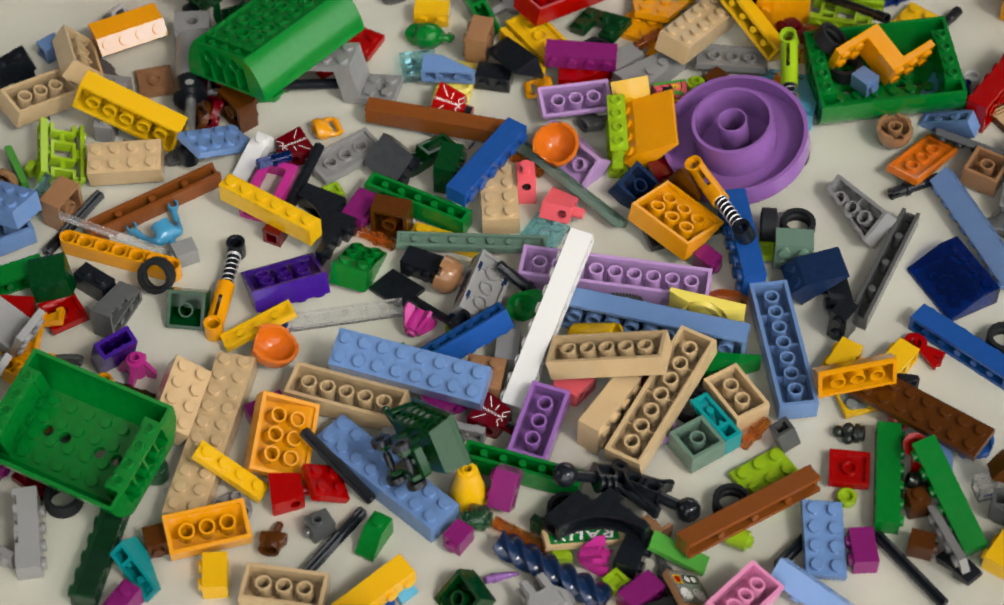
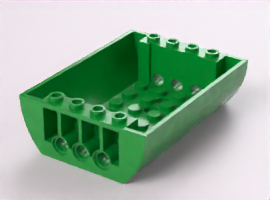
[188,0,365,102]
[803,16,968,125]
[0,348,176,518]

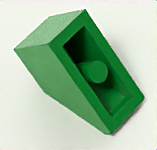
[355,510,393,563]

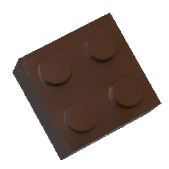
[217,86,259,134]
[370,193,413,239]

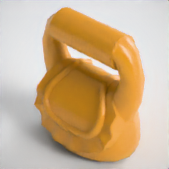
[524,75,553,99]
[311,117,344,140]

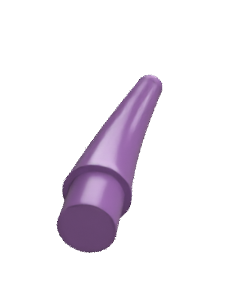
[483,572,519,584]

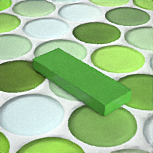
[4,145,30,189]
[647,530,710,577]

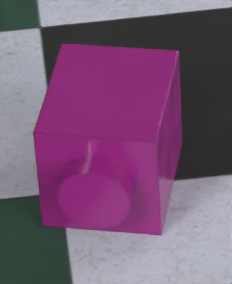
[692,243,722,275]
[443,518,474,556]

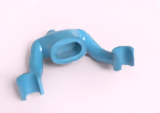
[126,200,183,247]

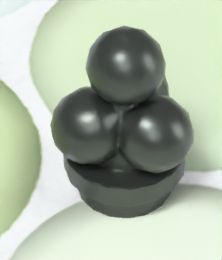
[832,423,865,444]
[904,471,929,493]

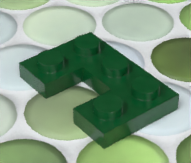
[569,7,632,44]

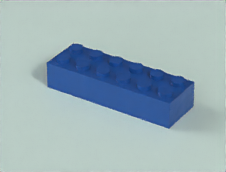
[718,188,767,301]

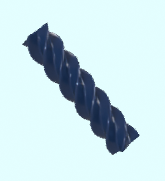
[493,529,613,605]

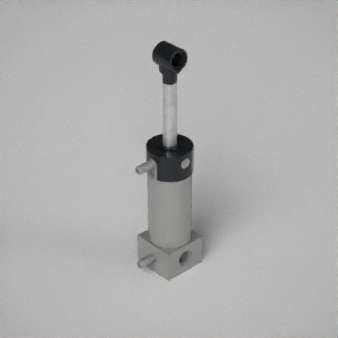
[173,10,218,167]

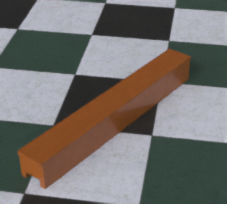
[364,97,505,142]
[82,162,222,240]
[676,464,821,559]

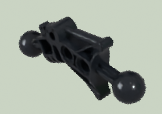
[552,459,701,523]

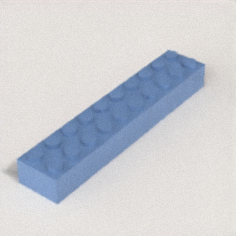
[561,287,751,354]

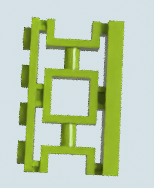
[808,0,885,30]
[605,94,629,178]
[36,117,87,189]

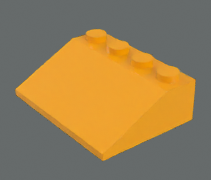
[757,0,811,28]
[623,89,679,168]
[628,180,724,261]
[243,390,320,482]

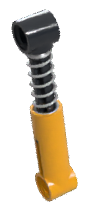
[684,155,756,245]
[203,234,246,342]

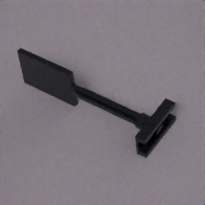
[369,269,470,329]

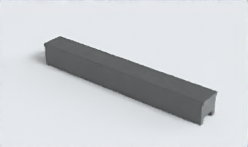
[854,208,920,330]

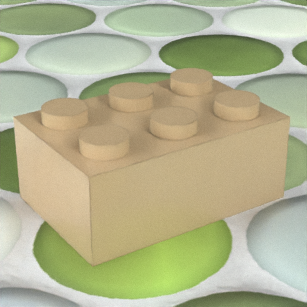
[702,363,770,431]

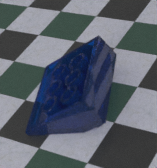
[907,236,1001,321]

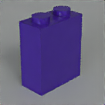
[90,325,138,374]

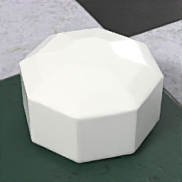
[963,70,981,87]

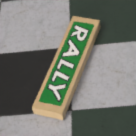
[540,529,624,551]

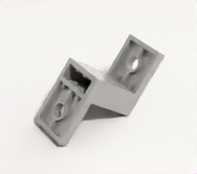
[308,42,404,104]
[0,296,46,358]

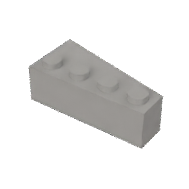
[613,52,687,94]

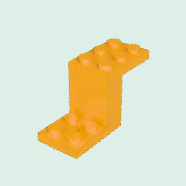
[828,23,935,86]

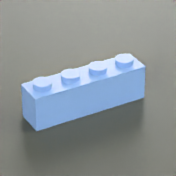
[770,558,854,605]

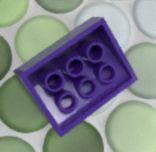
[240,253,330,313]

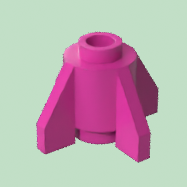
[403,302,437,338]
[118,351,157,387]
[577,535,613,577]

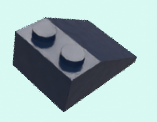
[608,161,660,209]
[780,247,850,305]

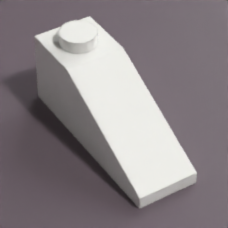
[232,131,275,183]

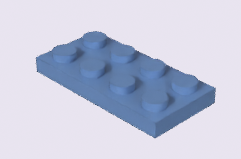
[177,124,250,159]
[800,499,847,581]

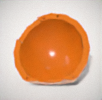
[533,121,579,167]
[251,323,299,369]

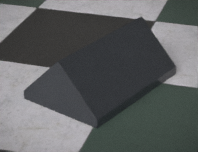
[487,36,544,79]

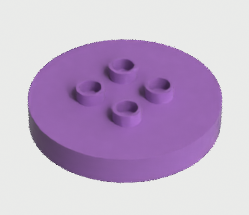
[664,75,810,204]

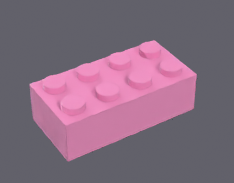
[705,560,785,605]

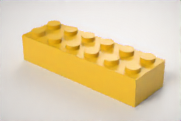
[72,70,188,152]

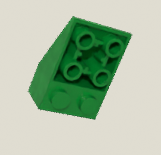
[329,243,387,293]

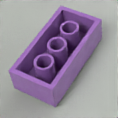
[507,380,571,461]

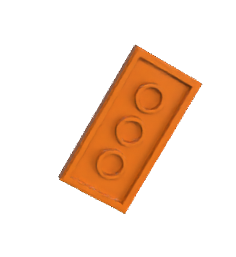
[886,133,958,186]

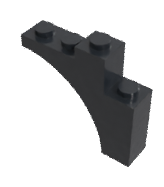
[298,183,358,266]
[543,487,650,543]

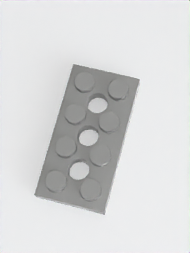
[696,44,768,75]
[305,127,378,185]

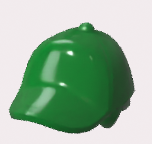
[405,22,455,49]
[505,289,543,322]

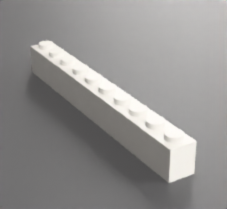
[500,228,594,413]

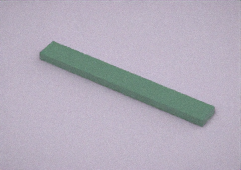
[517,141,628,228]
[396,231,547,254]

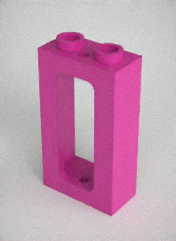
[239,157,299,224]

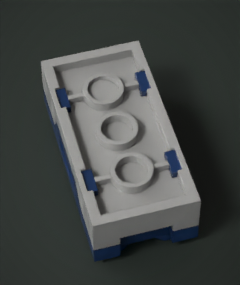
[448,249,515,318]

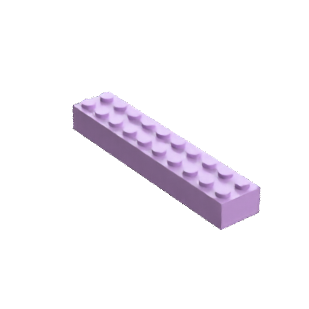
[518,244,713,306]

